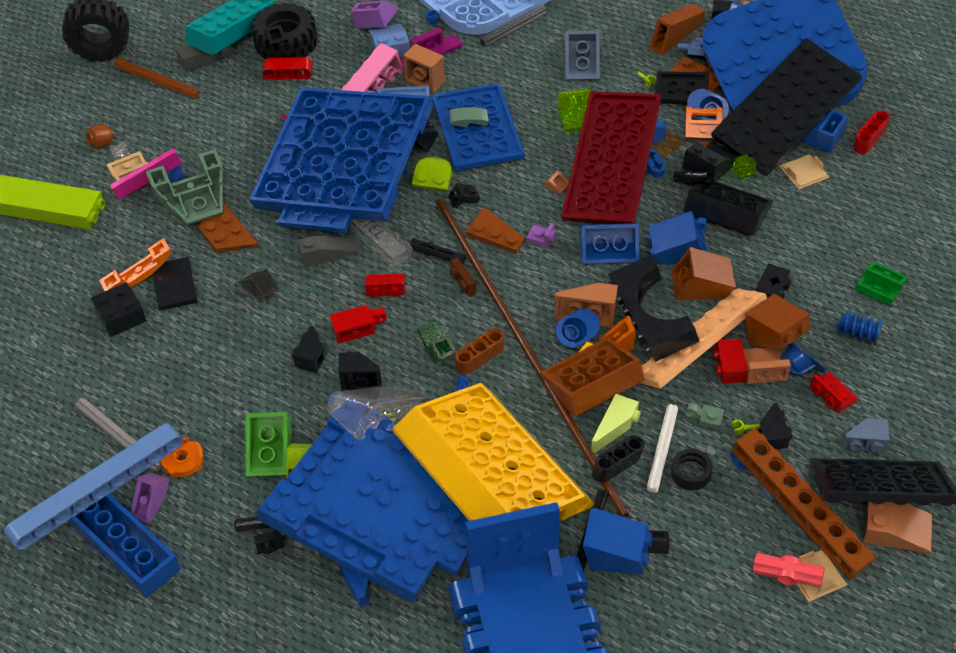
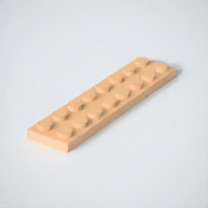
[640,289,767,389]

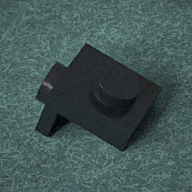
[448,183,480,208]
[254,530,287,554]

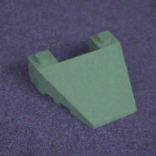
[146,149,224,225]

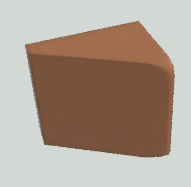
[543,170,569,194]

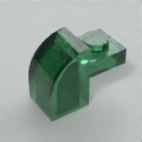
[416,320,457,363]

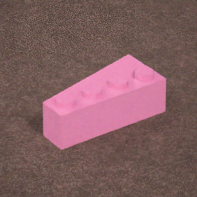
[342,43,404,92]

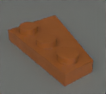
[466,207,525,254]

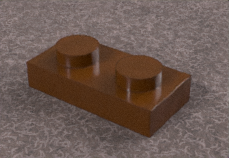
[449,258,476,297]

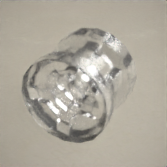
[109,141,129,161]

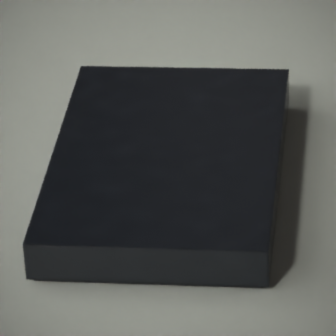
[655,71,710,104]
[152,257,198,311]

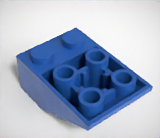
[801,110,849,153]

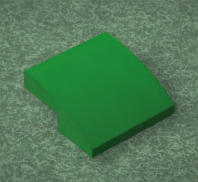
[854,261,908,306]

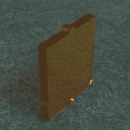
[651,129,686,158]

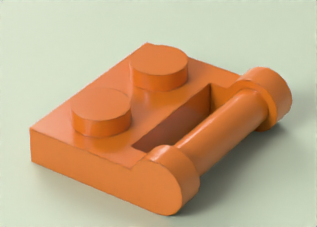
[685,107,722,139]

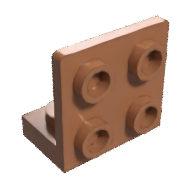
[743,347,791,384]

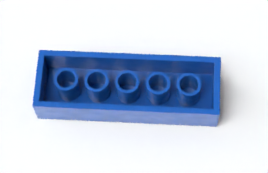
[67,494,181,598]

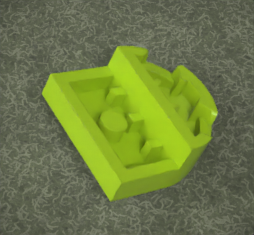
[412,157,453,192]

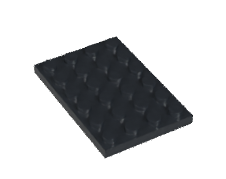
[809,458,956,506]

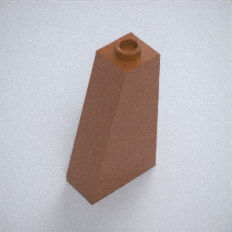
[650,4,705,56]

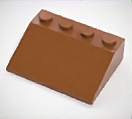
[540,337,645,416]

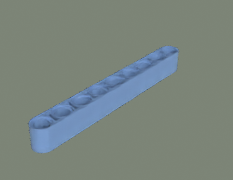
[4,423,183,550]

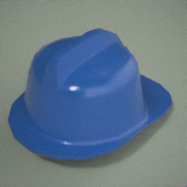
[687,89,729,121]
[556,309,600,348]
[780,342,826,375]

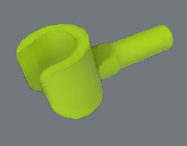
[637,71,656,88]
[732,420,760,436]

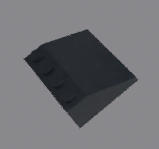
[683,181,774,236]

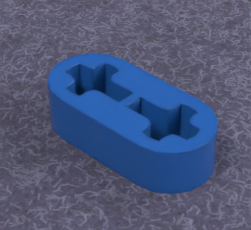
[647,149,666,177]

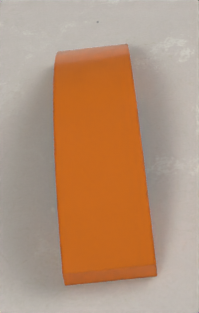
[99,238,172,291]

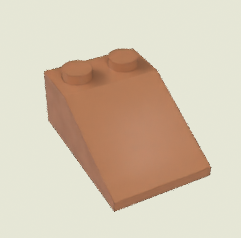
[554,283,618,328]
[863,502,932,553]

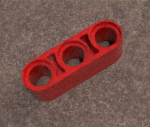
[262,57,313,80]
[853,110,890,154]

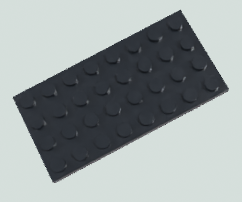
[711,38,862,176]

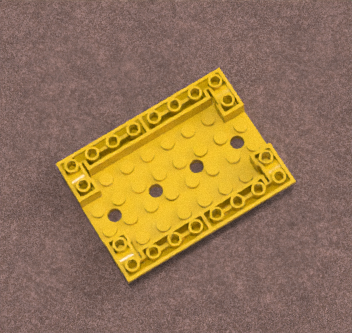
[392,383,595,521]

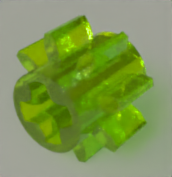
[733,154,756,178]

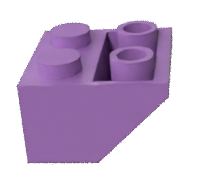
[350,1,399,29]

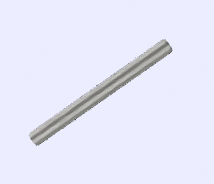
[75,398,162,472]

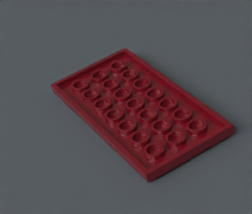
[561,91,662,224]

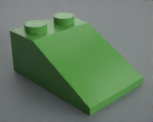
[245,412,292,477]

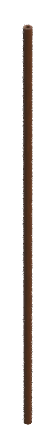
[436,199,629,517]

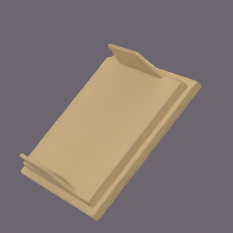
[779,154,830,189]
[796,550,847,602]

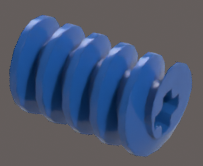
[837,310,882,345]

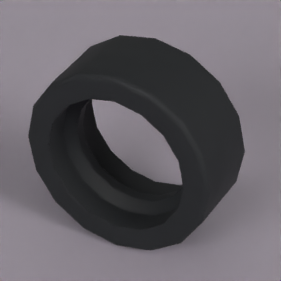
[671,448,713,491]

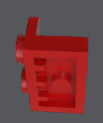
[365,274,405,297]
[810,372,858,414]

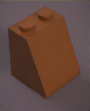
[671,247,736,301]
[745,294,810,349]

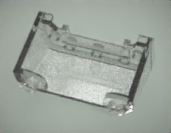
[325,386,427,440]

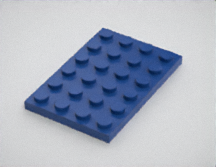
[432,83,525,171]

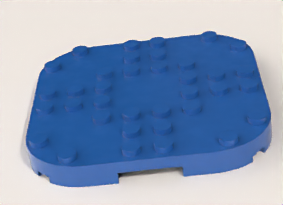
[703,0,867,113]

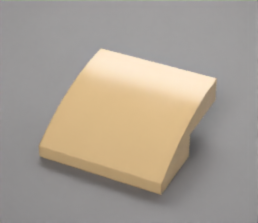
[107,151,148,182]

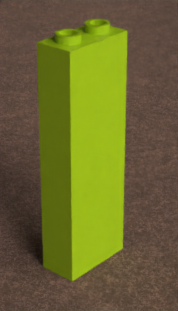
[0,175,105,229]

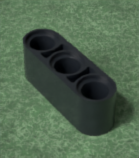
[591,435,645,482]

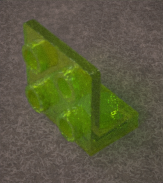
[557,88,593,132]

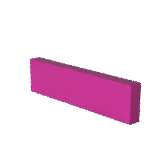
[110,148,182,199]

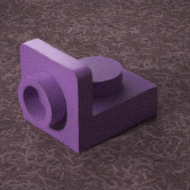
[526,223,557,248]

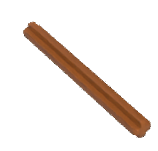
[114,58,199,98]

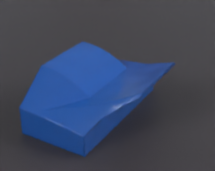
[339,564,371,608]

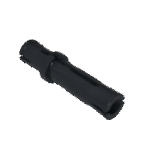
[409,238,466,264]

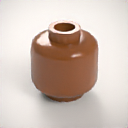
[86,124,114,148]

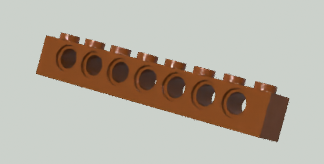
[732,428,875,581]

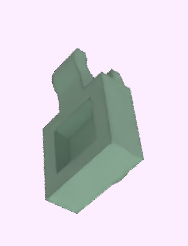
[686,403,724,430]

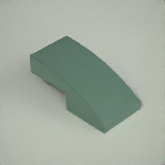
[449,107,489,128]

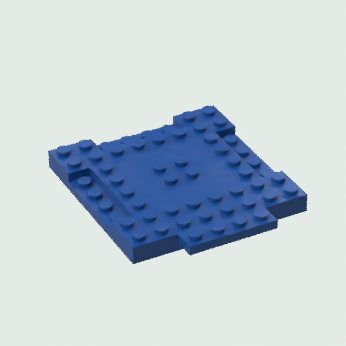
[249,88,433,233]
[257,394,469,603]

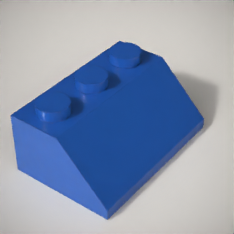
[580,223,639,264]

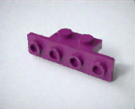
[400,28,462,69]

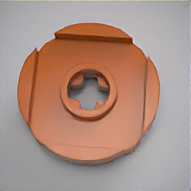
[161,438,204,478]

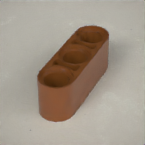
[455,328,504,375]

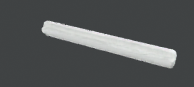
[647,404,678,493]

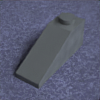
[297,235,359,268]

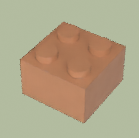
[403,44,445,93]

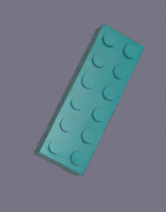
[186,0,276,56]

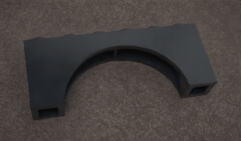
[608,255,700,362]

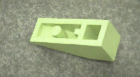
[591,394,641,453]

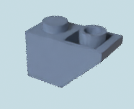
[843,418,890,453]

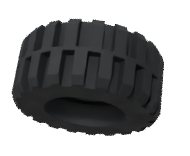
[62,0,130,62]
[251,3,317,59]

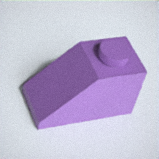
[130,473,170,524]

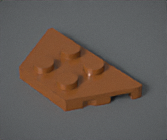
[198,202,258,253]

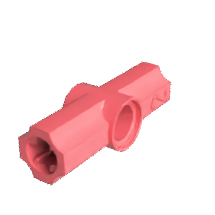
[753,553,825,588]

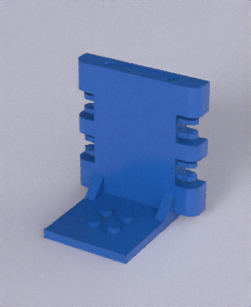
[448,502,609,653]

